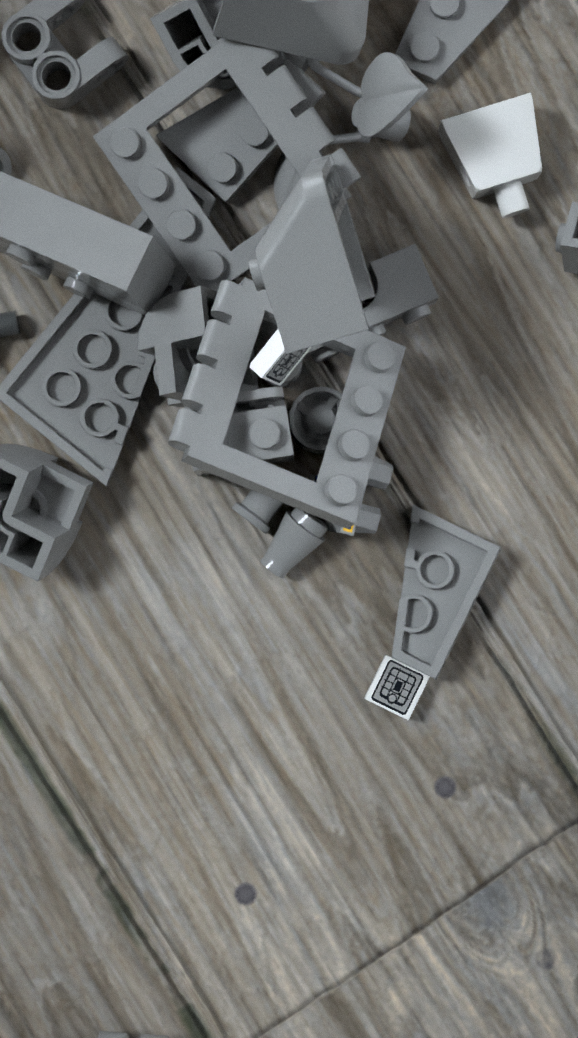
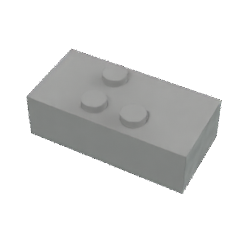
[0,171,177,315]

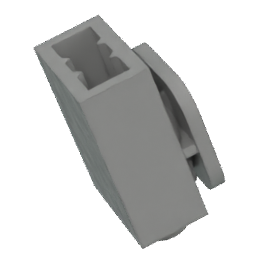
[184,386,294,476]

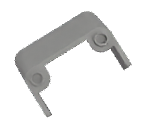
[212,0,369,65]
[248,154,376,354]

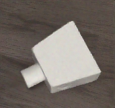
[438,93,542,218]

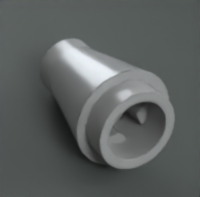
[260,508,329,579]

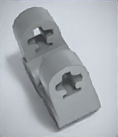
[1,0,129,109]

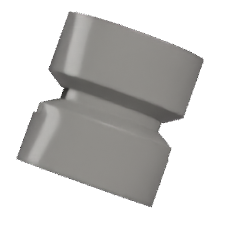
[289,387,342,454]

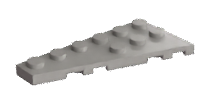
[0,167,216,487]

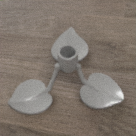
[274,52,428,210]

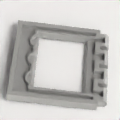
[93,39,361,291]
[168,277,406,529]

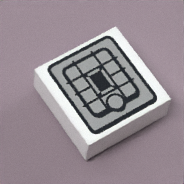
[249,329,311,386]
[364,655,430,720]

